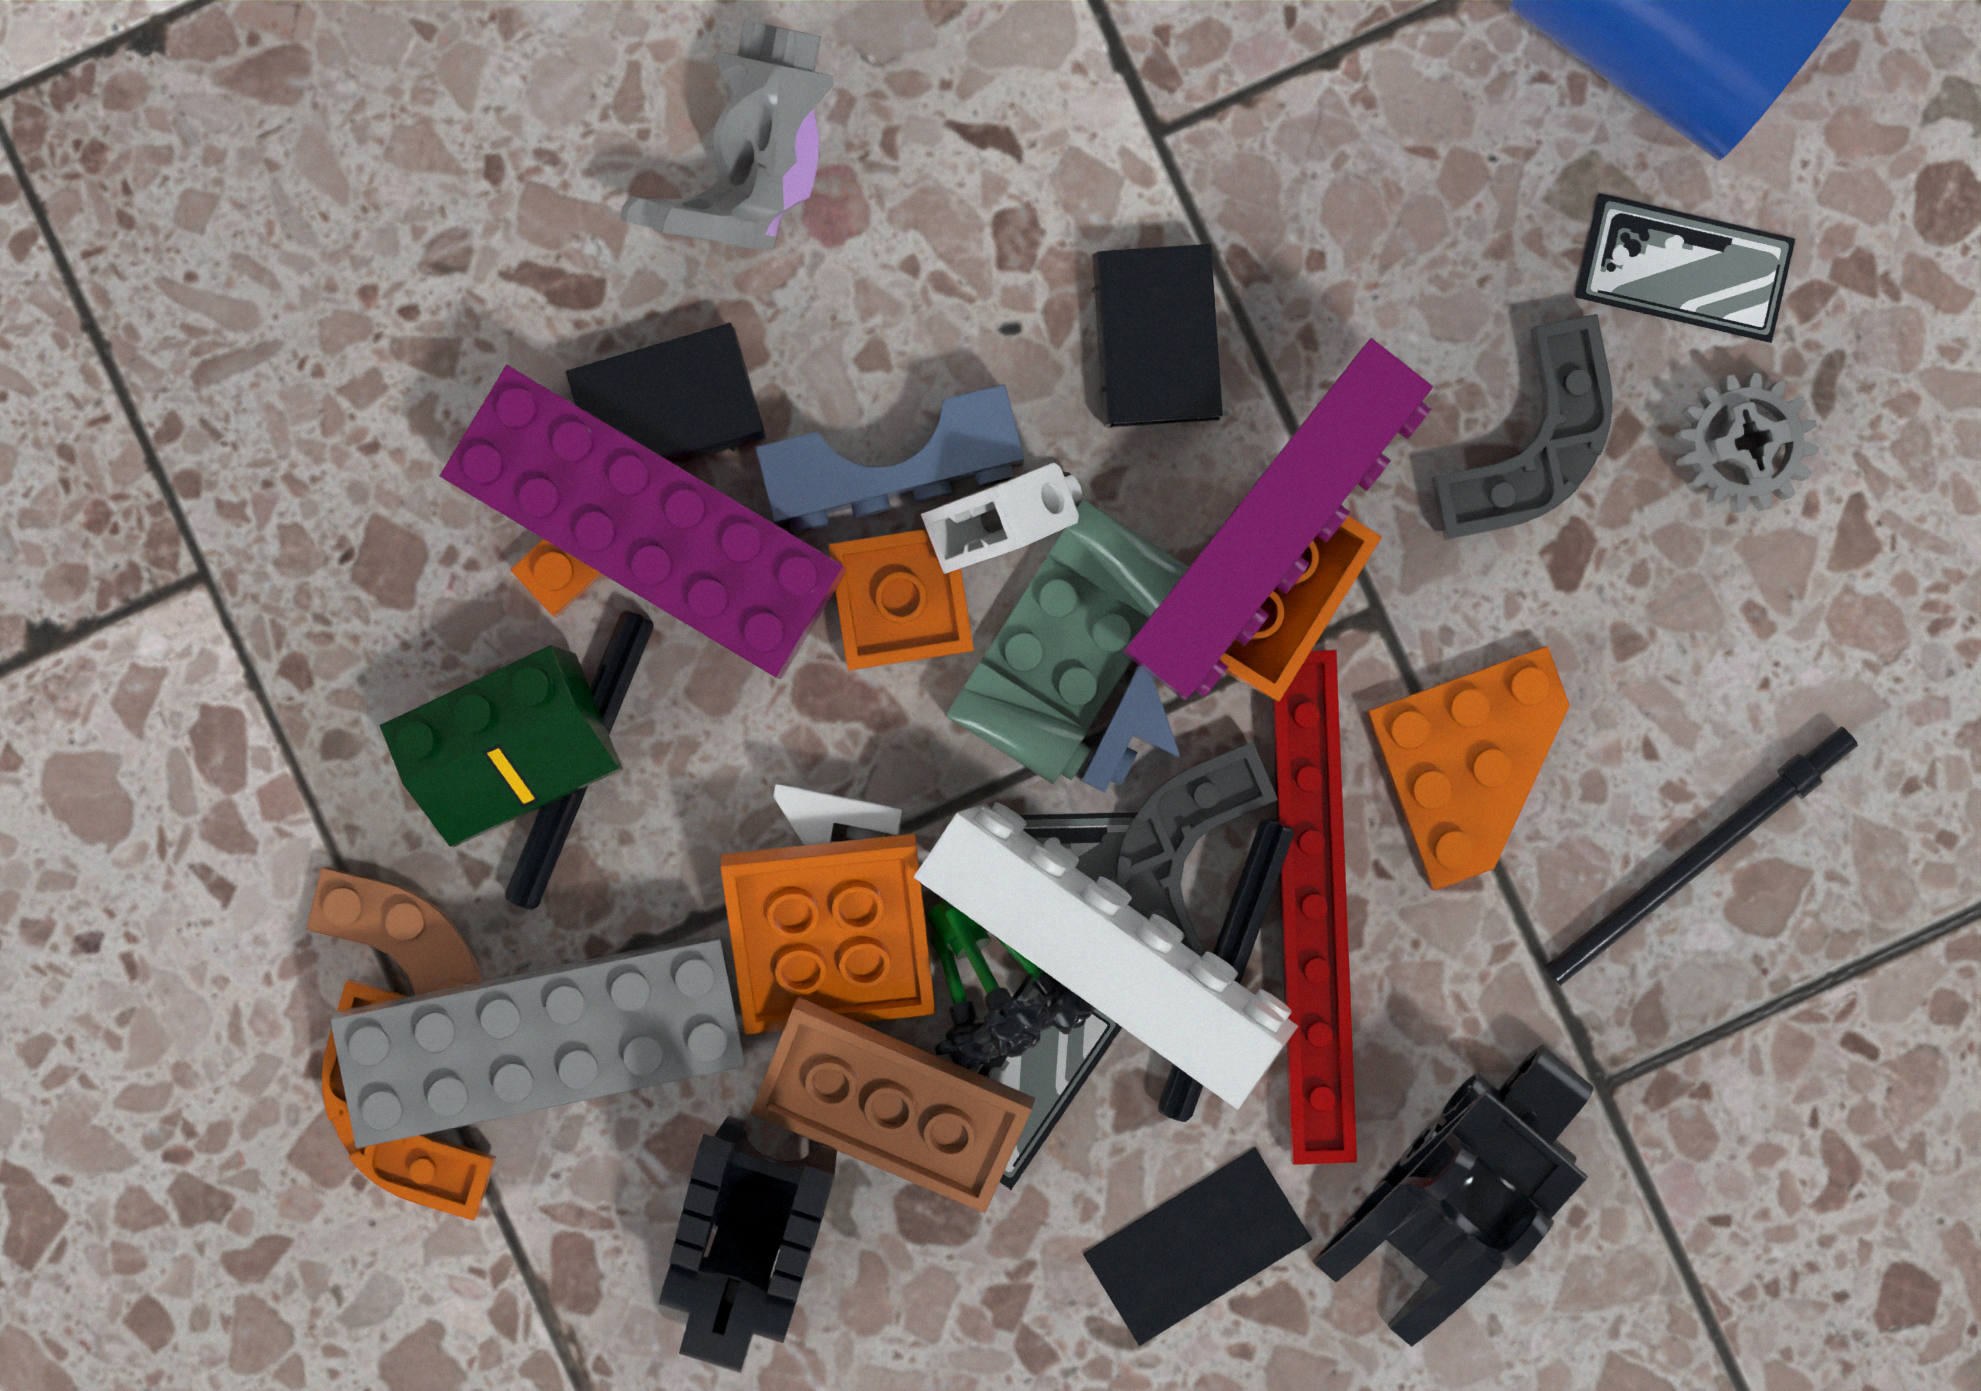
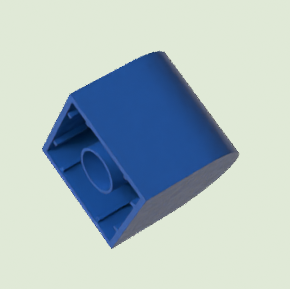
[1508,0,1851,161]

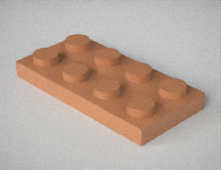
[750,997,1035,1213]

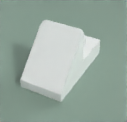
[773,784,904,845]

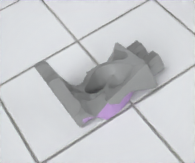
[620,20,833,249]

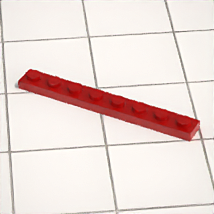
[1272,650,1357,1165]

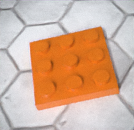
[720,834,936,1035]

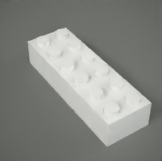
[914,802,1298,1110]

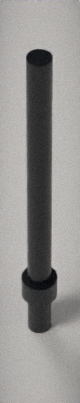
[1544,726,1858,986]

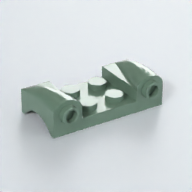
[945,499,1189,785]

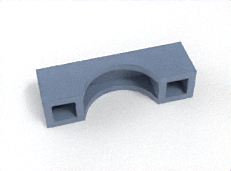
[756,384,1024,534]

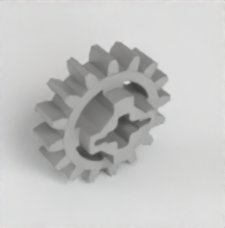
[1674,373,1819,513]

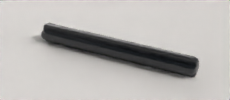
[505,610,654,910]
[1158,818,1294,1122]

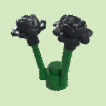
[928,900,1096,1068]

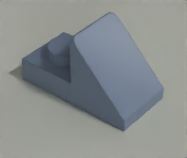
[1080,666,1180,792]

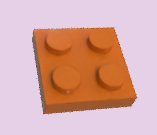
[828,529,974,671]

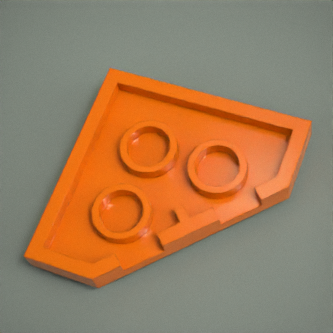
[1365,646,1570,891]

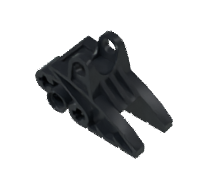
[1312,1045,1593,1347]
[658,1116,837,1373]

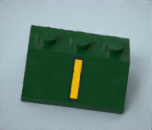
[380,645,623,847]

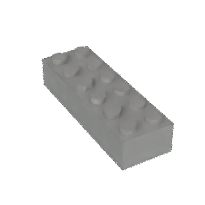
[330,933,745,1148]

